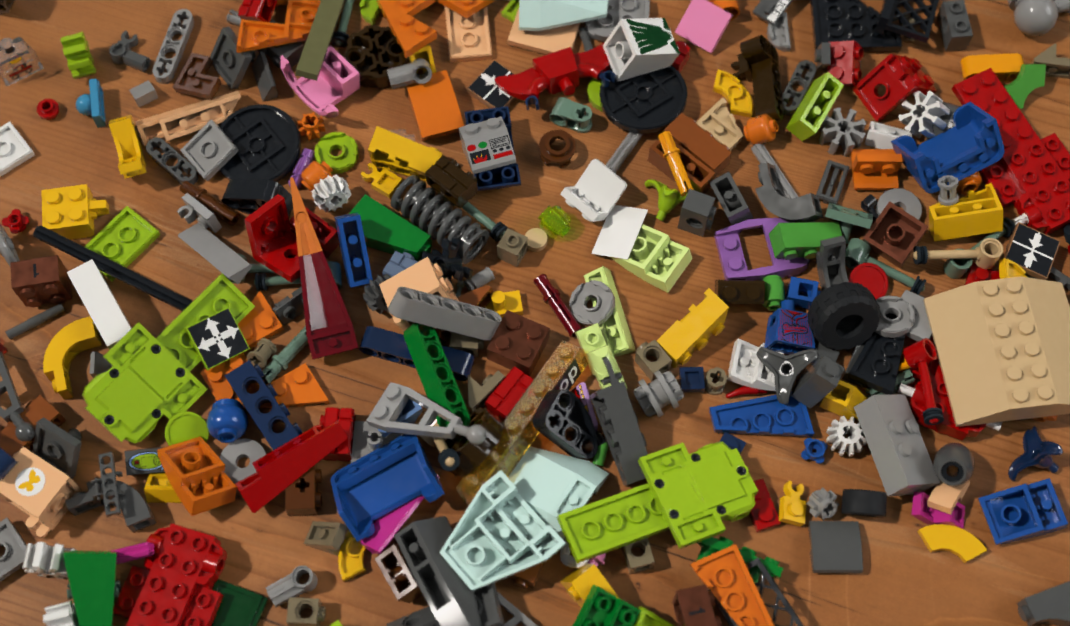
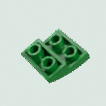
[573,585,641,626]

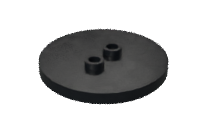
[600,65,687,134]
[220,104,301,182]

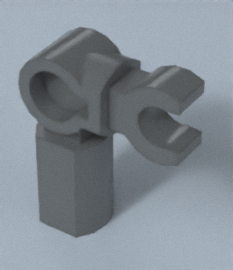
[109,30,151,72]

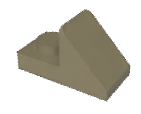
[1031,44,1070,79]
[468,370,505,415]
[304,521,348,556]

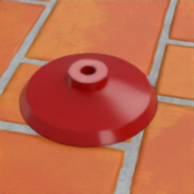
[848,263,888,299]

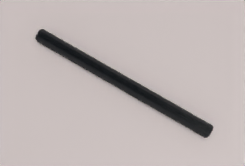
[33,226,192,311]

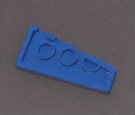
[709,391,814,437]

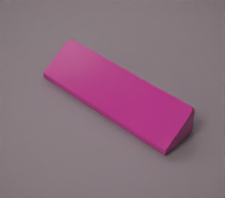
[360,474,439,554]

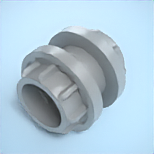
[633,370,684,418]

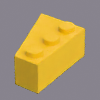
[368,126,443,182]
[657,288,729,369]
[560,564,619,608]

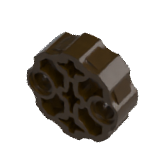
[344,24,409,90]
[445,407,505,477]

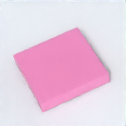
[675,0,733,53]

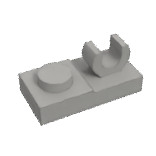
[177,193,222,233]

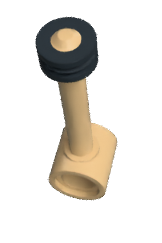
[913,238,1003,269]
[419,419,460,471]

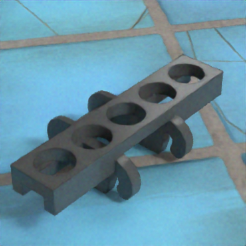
[90,452,125,517]

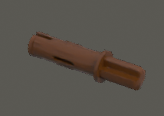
[179,181,240,226]

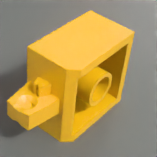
[41,184,110,240]

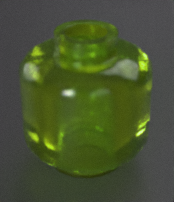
[538,205,571,239]

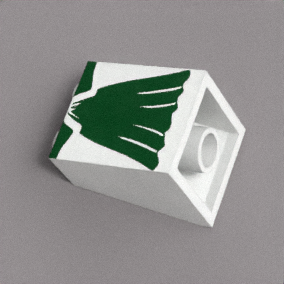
[603,18,680,81]

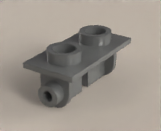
[272,286,304,325]

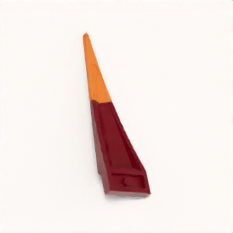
[290,177,359,360]

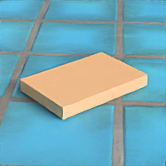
[445,6,492,63]
[507,8,580,55]

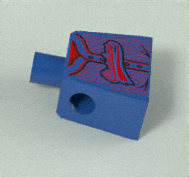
[764,300,815,354]

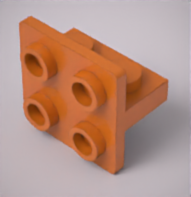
[851,149,903,190]

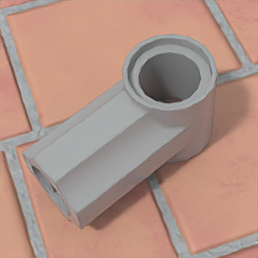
[387,58,432,89]
[266,565,318,608]

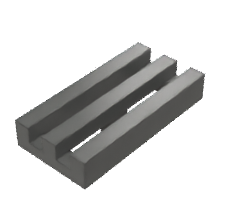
[816,160,850,204]

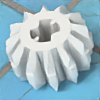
[311,174,351,212]
[826,416,867,457]

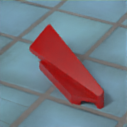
[235,421,347,513]

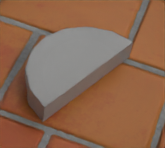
[766,12,791,52]

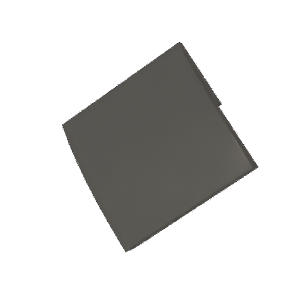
[808,521,863,573]

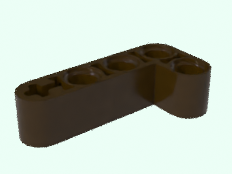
[740,35,784,121]

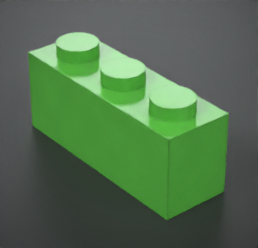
[769,222,842,260]

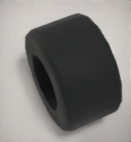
[842,489,887,517]

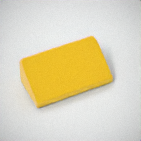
[144,473,182,503]

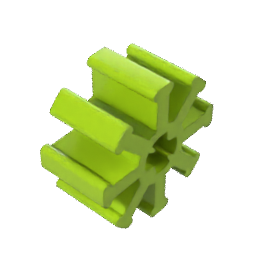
[60,32,96,79]

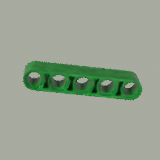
[404,323,470,427]

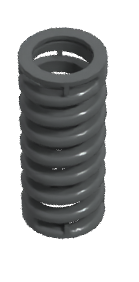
[390,175,489,264]

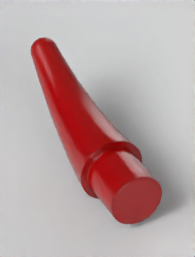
[726,386,767,399]

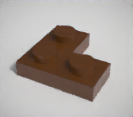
[173,53,222,100]

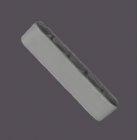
[388,287,502,341]

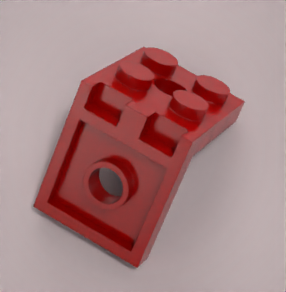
[852,53,937,122]
[244,194,324,283]

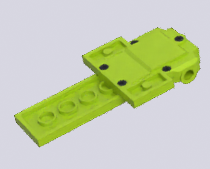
[82,273,255,444]
[557,442,758,563]

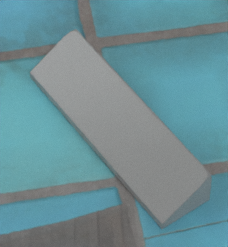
[178,223,252,284]

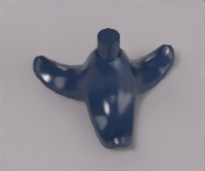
[1008,426,1063,481]

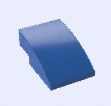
[978,478,1068,545]

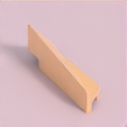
[135,91,241,146]

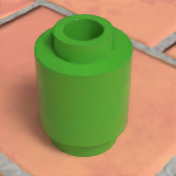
[762,275,785,311]

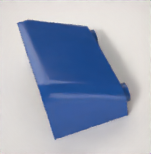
[891,102,1005,193]

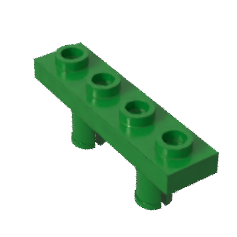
[696,536,784,583]

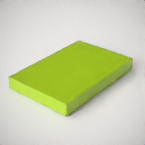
[84,206,161,282]

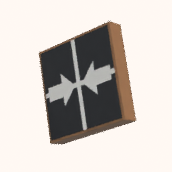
[467,60,516,108]
[1003,222,1061,280]

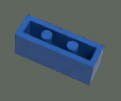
[335,213,373,287]

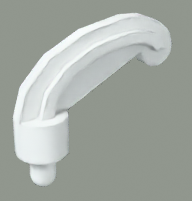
[560,542,589,568]

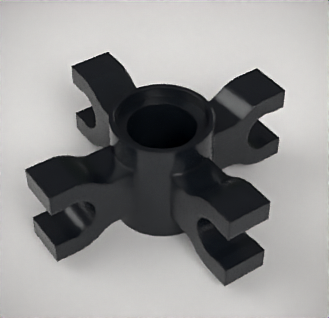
[421,237,473,284]

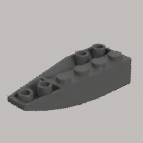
[394,516,482,626]

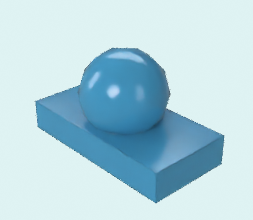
[75,78,106,128]

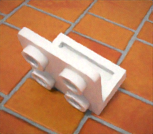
[560,159,627,222]

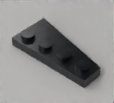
[848,313,906,395]

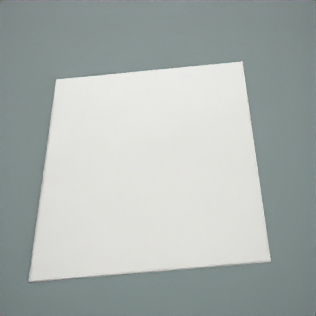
[591,205,648,260]

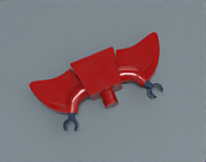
[495,42,616,110]

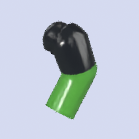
[592,431,608,466]

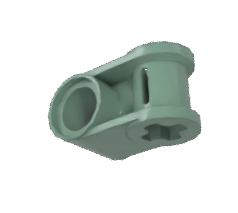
[549,97,592,133]

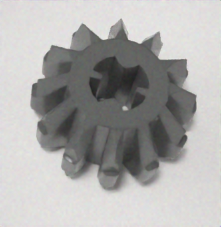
[363,274,391,314]

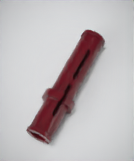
[533,274,583,337]

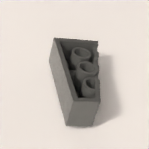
[589,381,648,486]

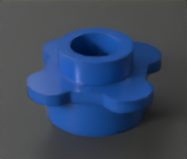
[801,438,827,464]

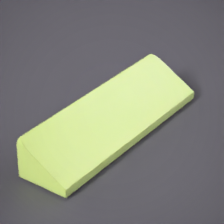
[584,266,636,357]

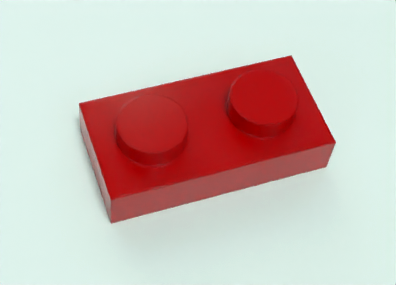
[749,478,781,533]

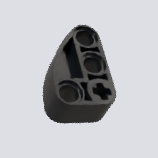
[221,179,293,217]
[533,390,598,458]

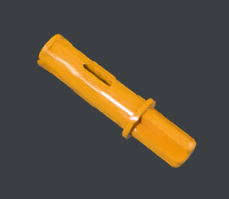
[658,131,694,196]

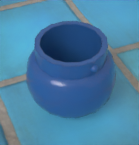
[206,399,248,443]

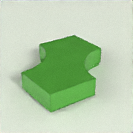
[1004,64,1046,108]

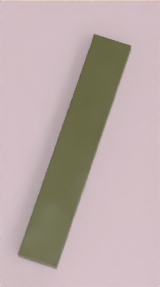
[295,0,345,81]

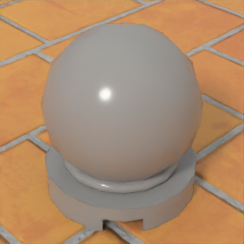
[1007,0,1058,36]

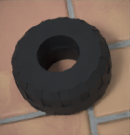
[807,282,881,350]

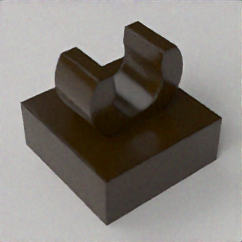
[731,53,752,82]

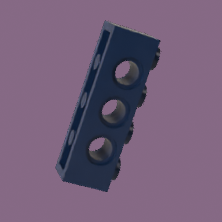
[225,360,303,450]

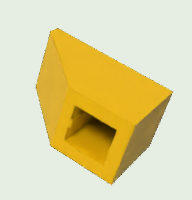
[819,380,867,423]

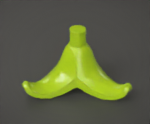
[645,179,687,221]

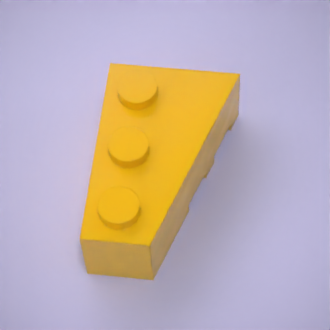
[929,183,1003,241]

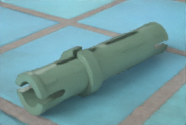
[261,325,308,384]

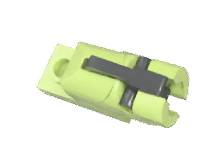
[575,323,628,389]

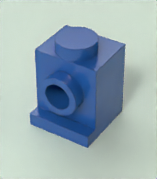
[785,276,821,309]

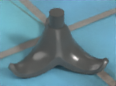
[756,347,819,404]

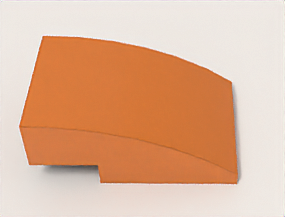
[406,70,464,141]
[157,436,237,516]

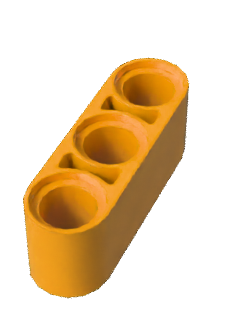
[960,53,1024,83]

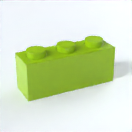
[786,72,844,141]

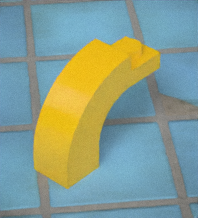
[109,115,147,179]
[43,316,102,400]

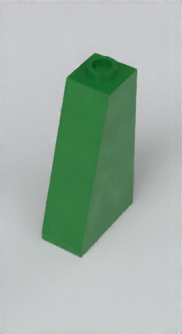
[349,194,432,262]
[63,550,117,626]

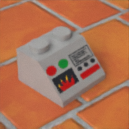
[459,117,516,174]

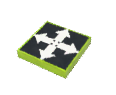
[185,307,250,370]

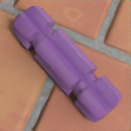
[288,148,314,189]

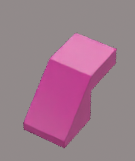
[911,491,965,529]

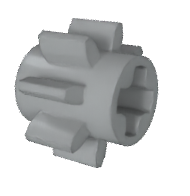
[807,488,839,520]

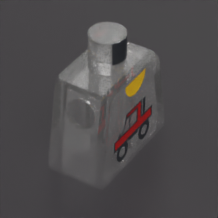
[0,37,44,86]

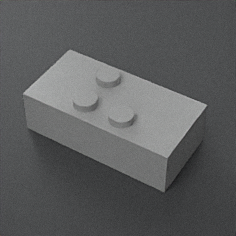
[854,394,940,497]

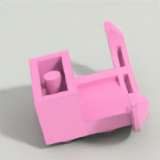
[281,46,360,118]

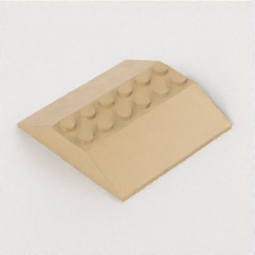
[923,276,1070,427]

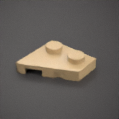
[696,98,743,151]

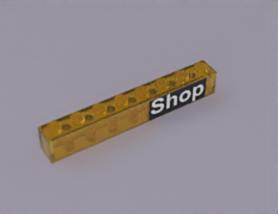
[456,340,588,505]

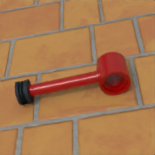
[903,338,944,425]

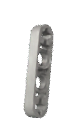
[152,9,194,84]

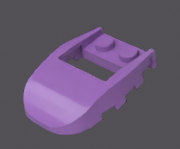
[714,218,810,280]

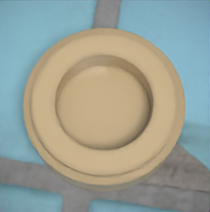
[525,228,547,252]

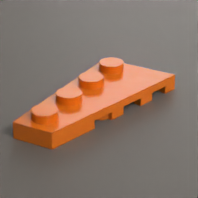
[690,544,774,626]

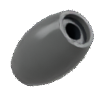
[933,443,974,486]

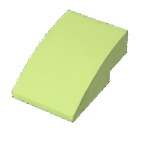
[610,224,693,293]

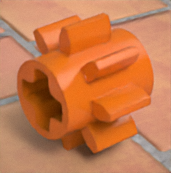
[297,112,325,141]

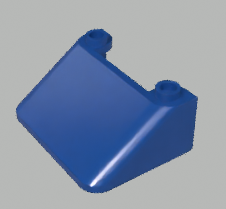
[330,434,445,542]

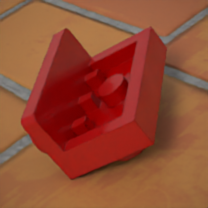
[827,40,863,87]

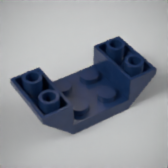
[465,106,521,191]

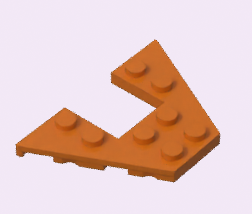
[236,0,321,53]
[377,0,495,58]
[200,291,329,412]

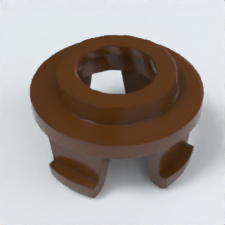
[539,130,576,168]

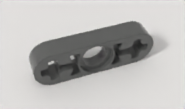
[782,60,816,116]
[146,138,198,185]

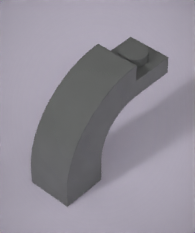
[755,162,824,223]
[816,235,849,291]
[65,480,156,532]

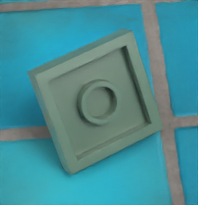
[825,203,873,244]

